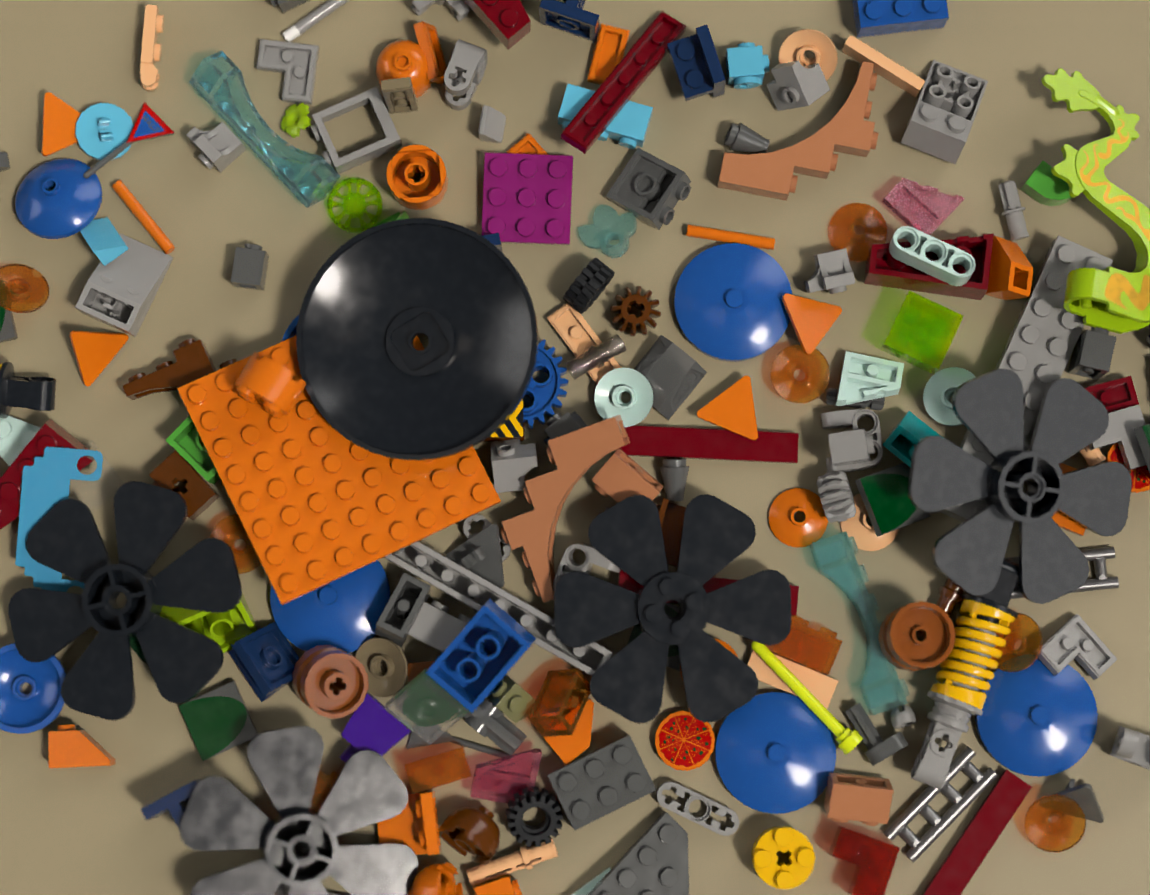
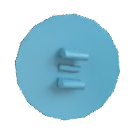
[75,103,134,160]

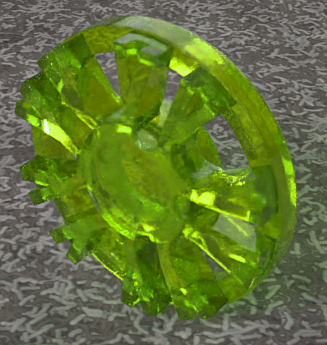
[327,177,383,233]

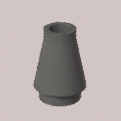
[724,122,770,154]
[660,458,689,501]

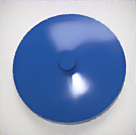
[674,243,792,362]
[270,560,391,654]
[975,655,1098,777]
[715,692,836,814]

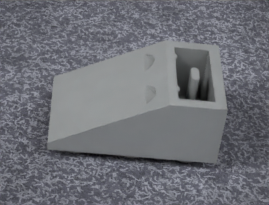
[901,60,988,164]
[75,233,173,337]

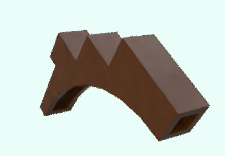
[123,338,237,400]

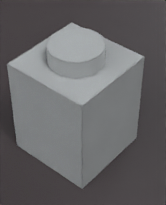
[828,429,875,466]

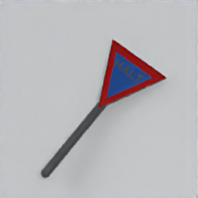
[83,102,174,178]

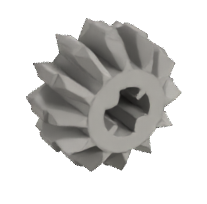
[817,470,856,523]

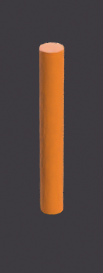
[112,180,175,254]
[686,224,775,250]

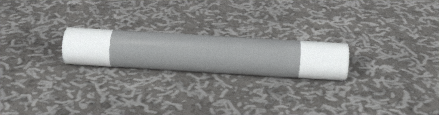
[282,0,349,42]

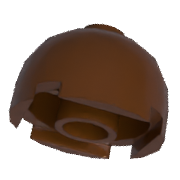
[438,806,500,864]

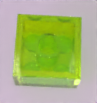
[880,290,964,374]

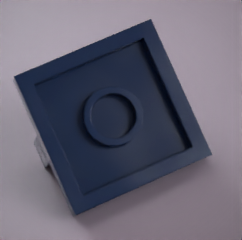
[539,0,599,42]
[667,25,726,101]
[229,622,300,702]
[141,779,201,829]

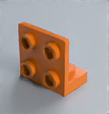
[377,791,442,855]

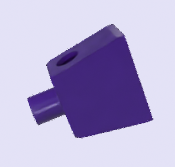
[339,693,412,763]

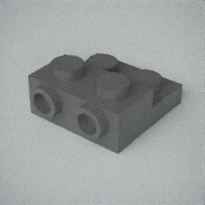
[606,148,691,230]

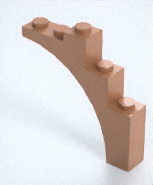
[717,61,879,201]
[501,415,630,603]

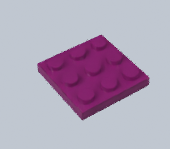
[481,152,573,245]

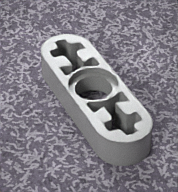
[657,781,739,836]

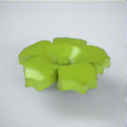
[281,103,312,138]

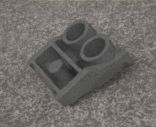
[634,335,707,421]

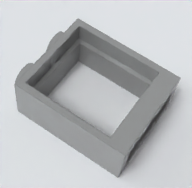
[311,87,403,174]

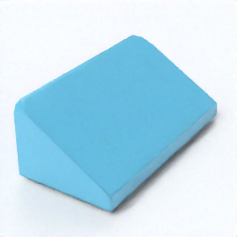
[80,217,129,266]

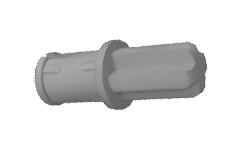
[998,181,1029,241]

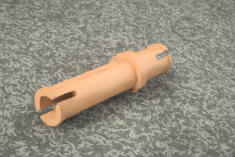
[466,838,558,887]

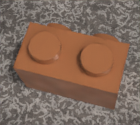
[591,448,664,503]
[824,772,894,826]

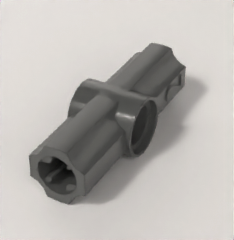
[459,698,527,756]

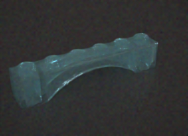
[189,51,341,208]
[809,531,909,715]

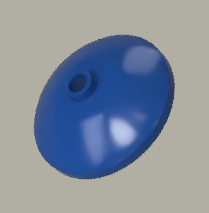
[15,158,102,239]
[0,643,66,734]

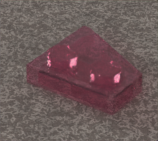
[882,178,964,236]
[470,748,542,803]

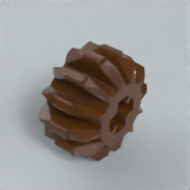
[611,286,661,337]

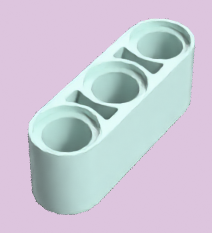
[889,226,976,286]

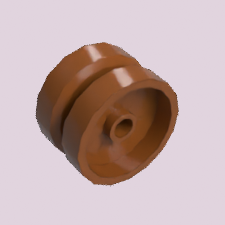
[878,601,956,672]
[292,645,368,719]

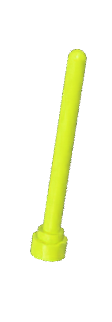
[751,641,863,755]

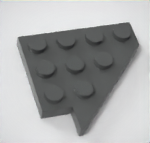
[588,812,689,895]

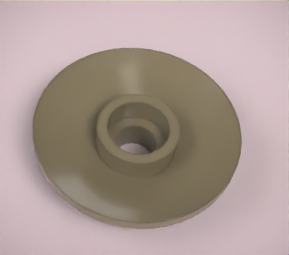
[355,637,408,697]

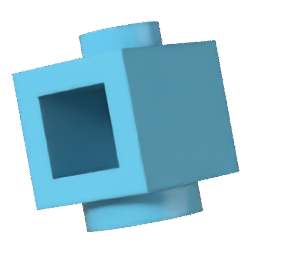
[725,42,769,89]

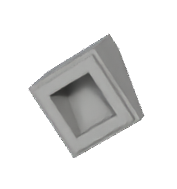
[478,105,506,143]

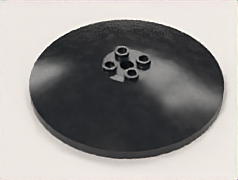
[296,218,538,461]

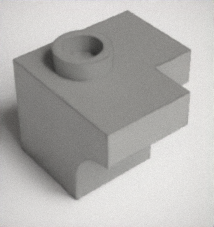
[767,60,830,111]
[186,122,246,173]
[804,248,856,294]
[490,438,538,493]

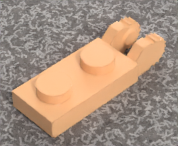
[140,5,164,92]

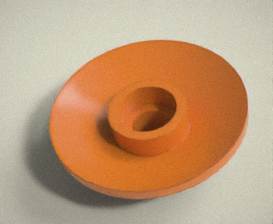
[768,488,828,548]

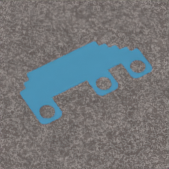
[15,446,103,592]

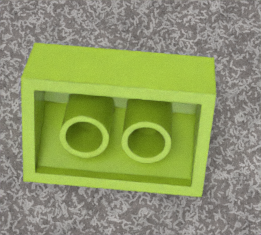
[160,593,258,653]

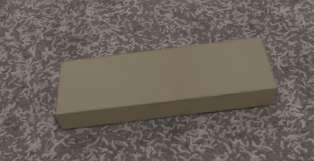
[381,77,418,114]

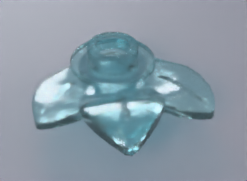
[578,204,637,258]

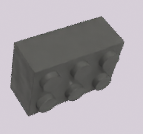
[547,735,656,831]

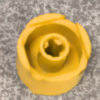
[751,826,815,890]

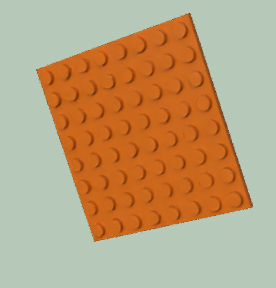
[177,335,501,605]

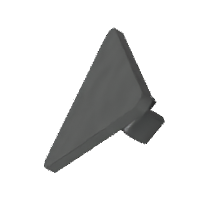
[446,523,505,588]
[1039,779,1104,823]

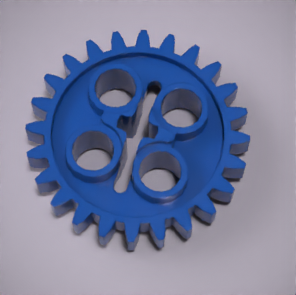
[523,339,569,429]

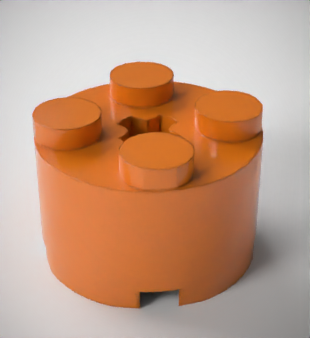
[386,144,448,210]
[235,352,307,419]

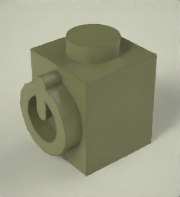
[486,675,536,723]

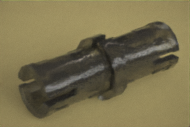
[565,334,626,380]

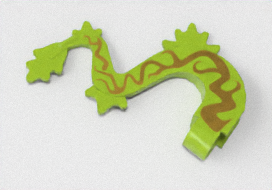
[1041,68,1150,334]

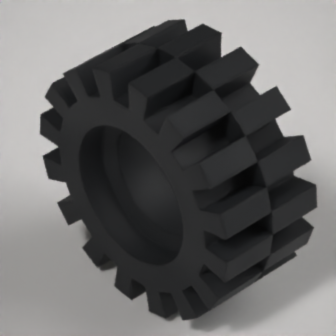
[563,258,615,314]
[506,786,563,847]

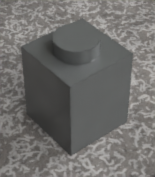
[231,244,269,291]

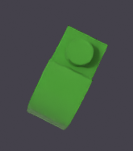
[1020,161,1072,206]

